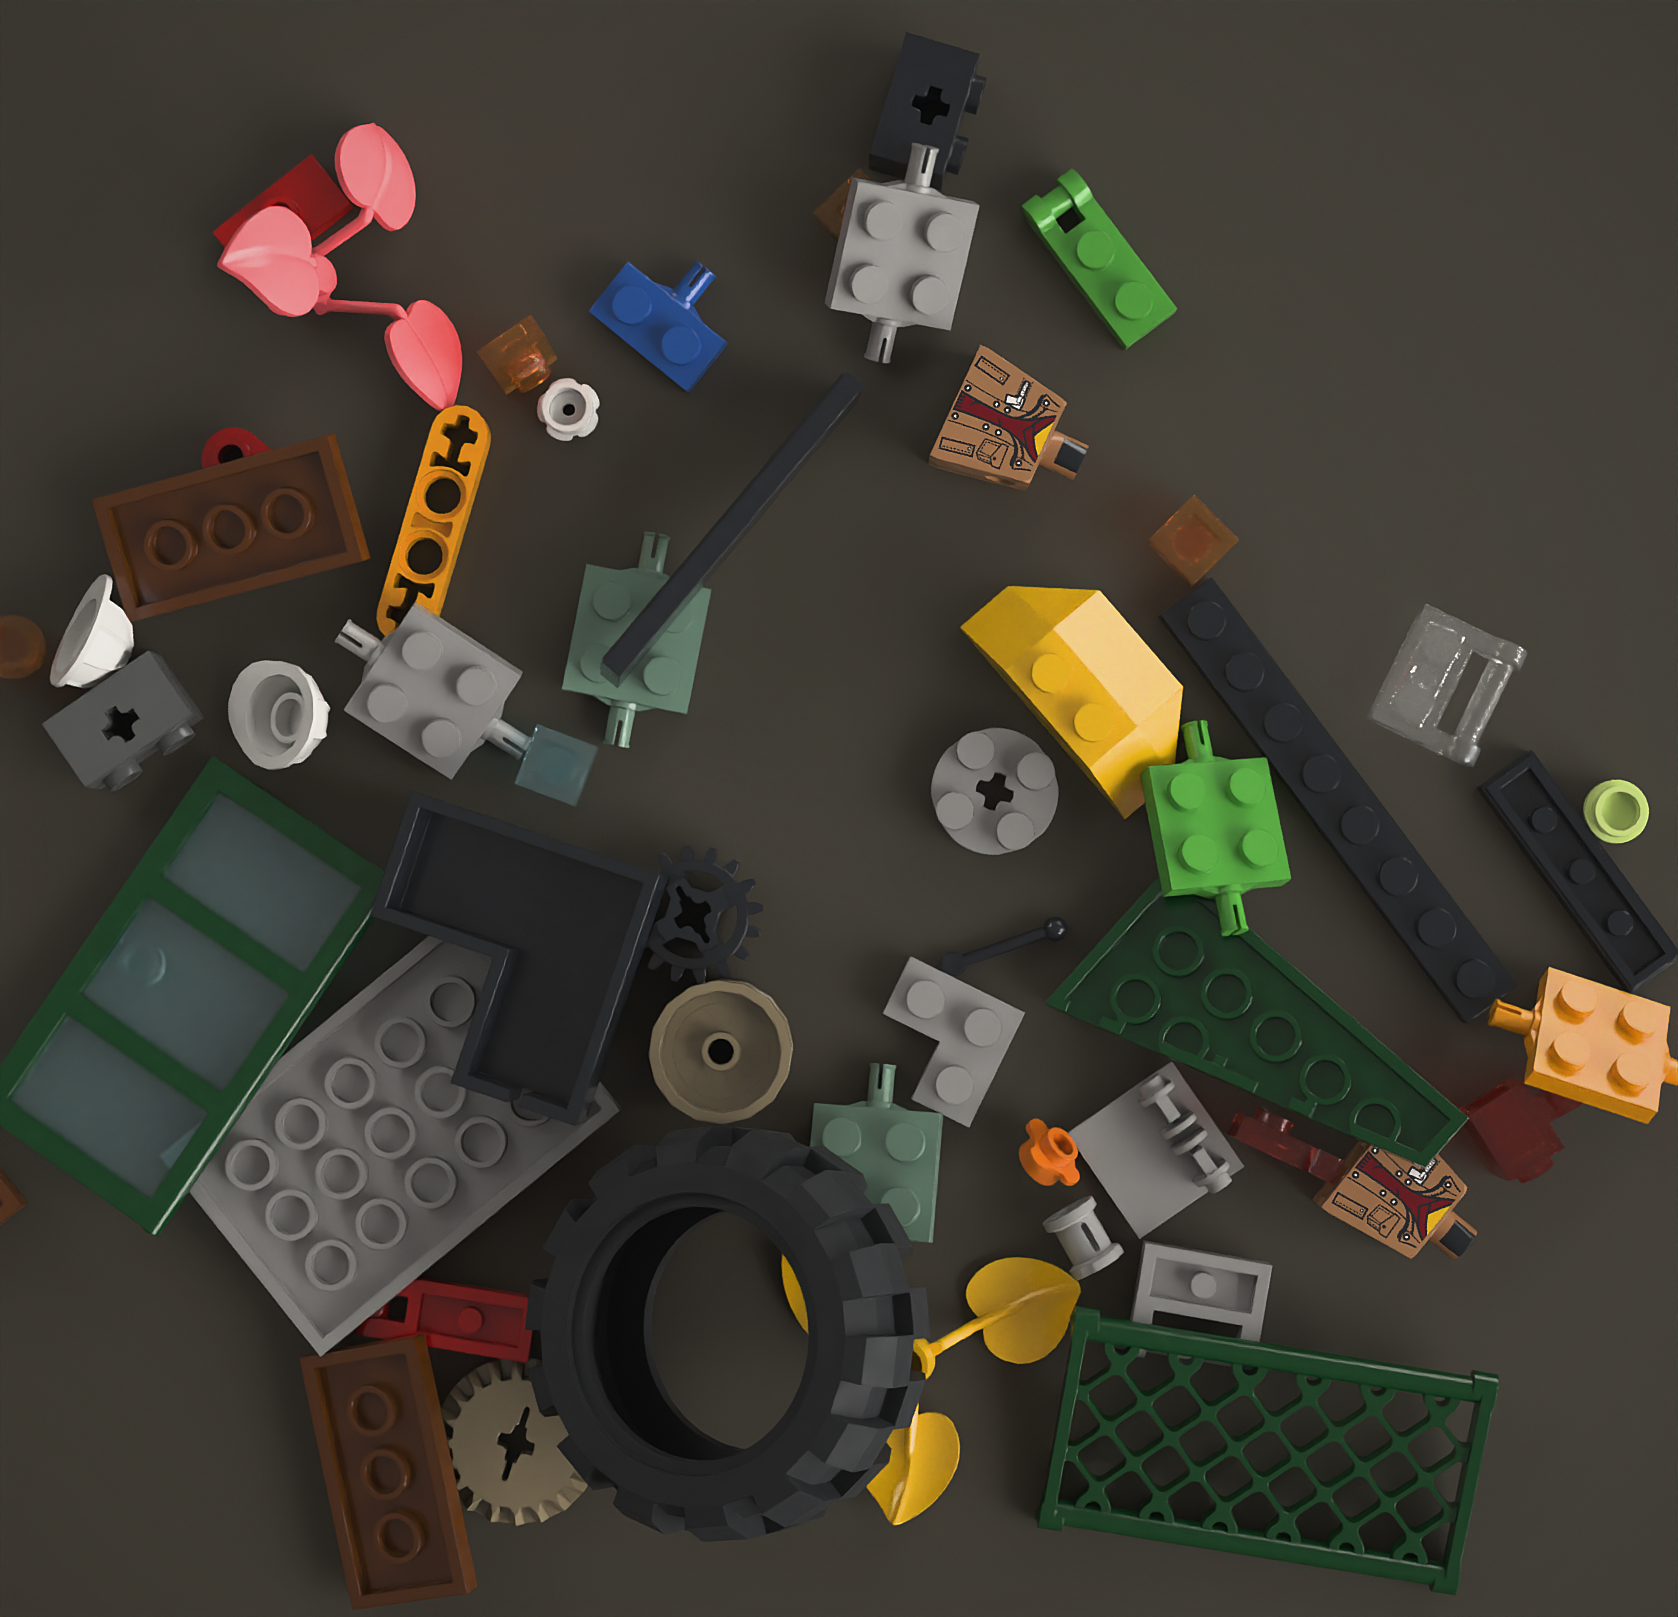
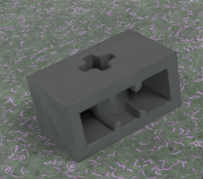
[42,651,205,792]

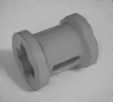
[1042,1195,1124,1280]

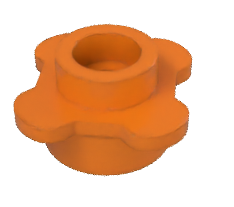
[1019,1118,1080,1186]

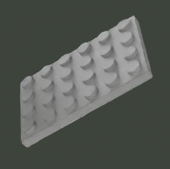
[161,936,623,1357]

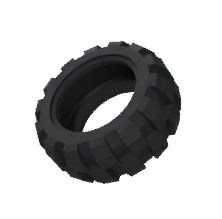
[525,1126,931,1542]

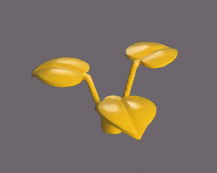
[781,1254,1081,1525]

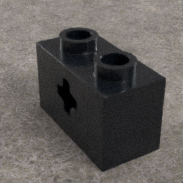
[869,32,987,191]

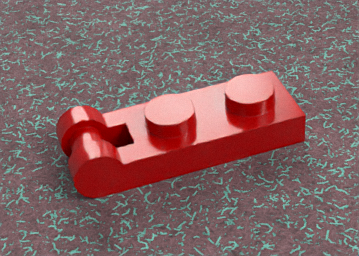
[354,1277,535,1363]

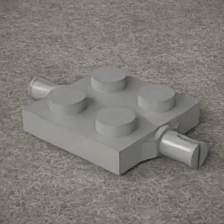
[824,143,980,363]
[334,601,532,780]

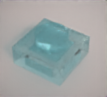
[514,724,599,806]

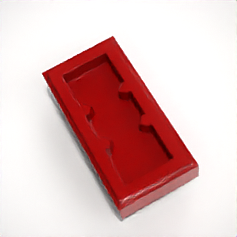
[213,154,354,248]

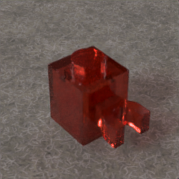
[1459,1078,1584,1183]

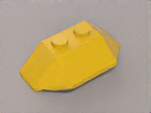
[960,586,1183,820]

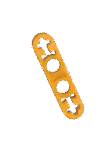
[376,405,491,636]

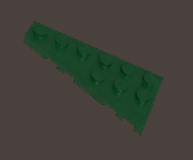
[1045,876,1469,1169]

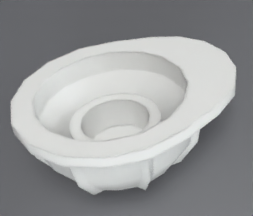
[50,574,134,688]
[228,660,331,770]

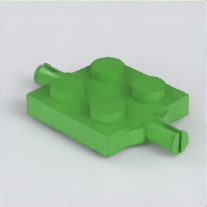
[1140,720,1291,936]

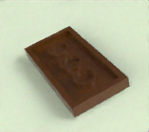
[91,433,371,622]
[299,1333,478,1610]

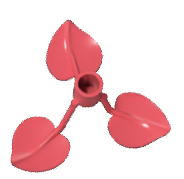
[217,122,462,412]

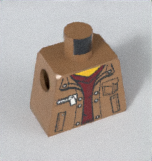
[928,345,1089,491]
[1311,1141,1477,1260]

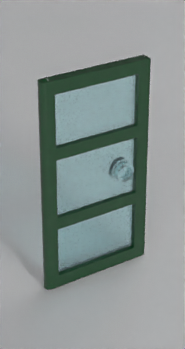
[0,756,385,1236]

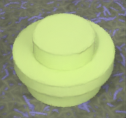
[1583,780,1649,843]

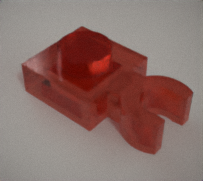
[1227,1107,1344,1184]

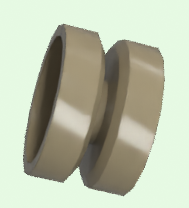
[649,978,794,1124]

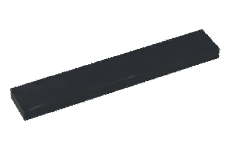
[600,372,865,688]

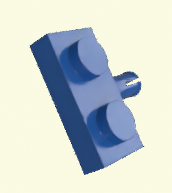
[589,260,728,393]

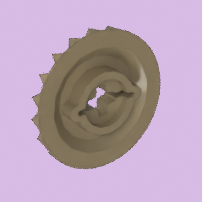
[441,1358,588,1526]

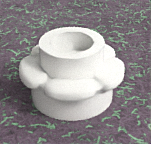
[537,378,599,441]

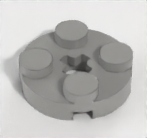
[931,728,1059,855]

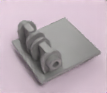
[1067,1061,1245,1239]

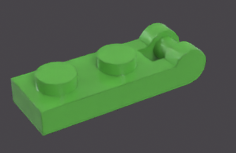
[1020,168,1177,351]

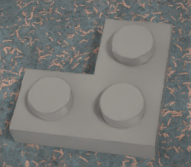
[882,956,1025,1127]

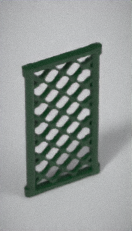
[1035,1306,1500,1596]

